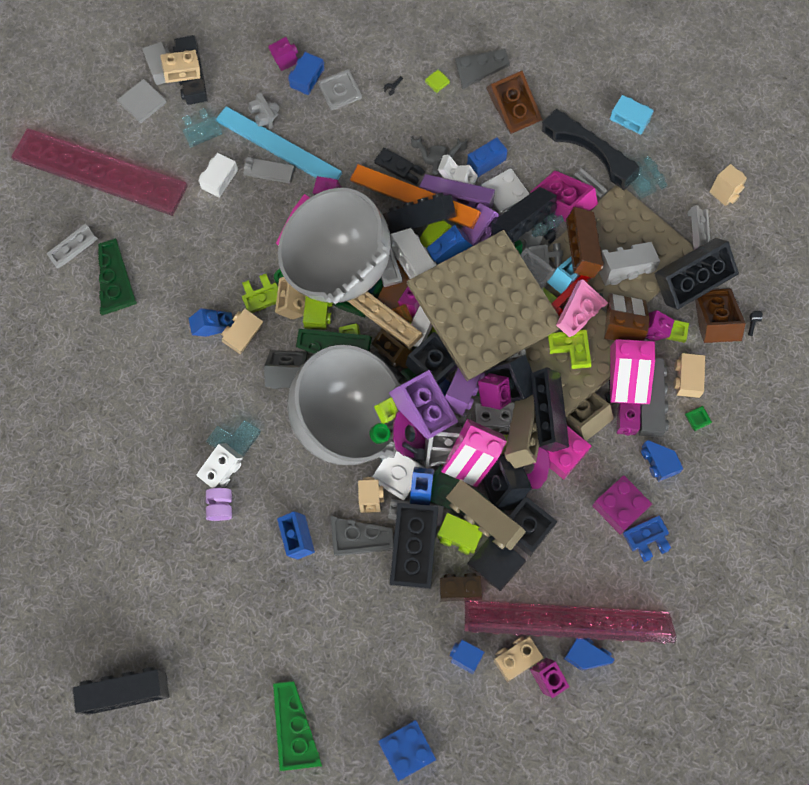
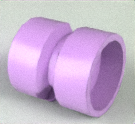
[206,488,232,521]

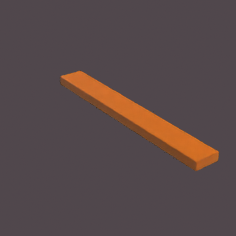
[350,164,481,229]

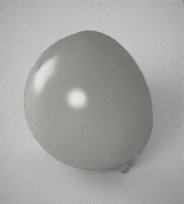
[278,188,391,305]
[287,345,401,465]

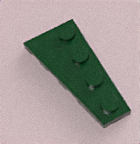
[98,238,137,316]
[296,329,372,354]

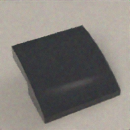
[467,535,526,592]

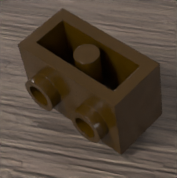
[371,328,414,369]
[439,573,482,602]

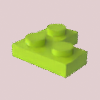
[548,330,591,369]

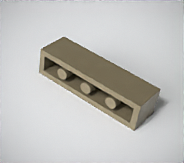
[505,395,539,468]
[446,480,526,551]

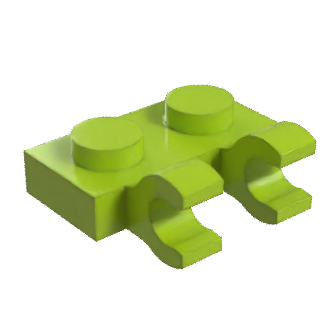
[241,273,278,313]

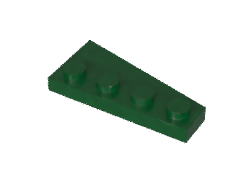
[430,465,505,516]

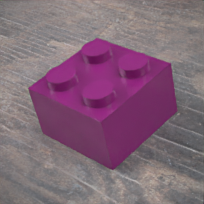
[592,475,652,535]

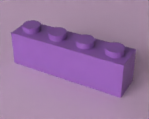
[419,174,495,209]
[462,203,500,246]
[445,368,485,416]

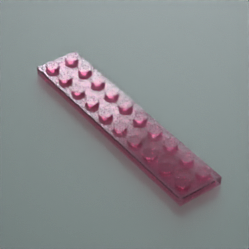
[11,128,188,216]
[464,601,676,644]

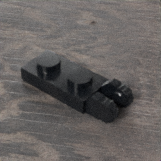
[374,147,425,184]

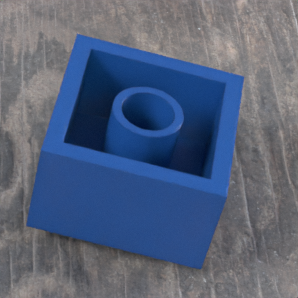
[378,720,436,781]

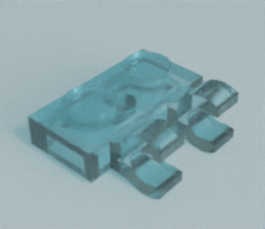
[182,109,222,148]

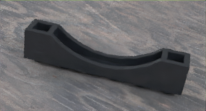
[542,108,640,190]

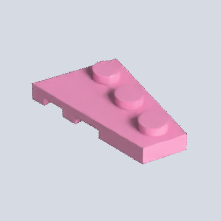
[556,279,608,337]

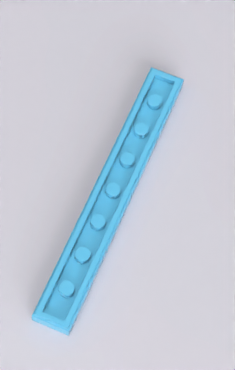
[216,106,342,180]

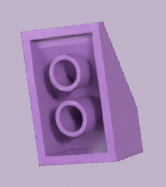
[389,370,458,440]

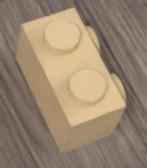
[160,50,200,83]
[710,164,747,206]
[275,277,306,319]
[221,309,263,354]
[674,353,705,398]
[358,477,384,513]
[494,636,543,682]

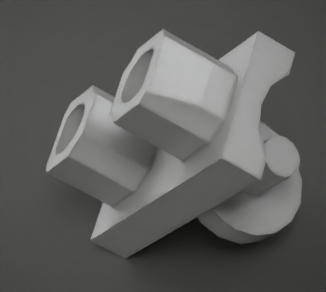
[248,93,280,129]

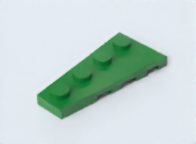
[273,681,323,771]

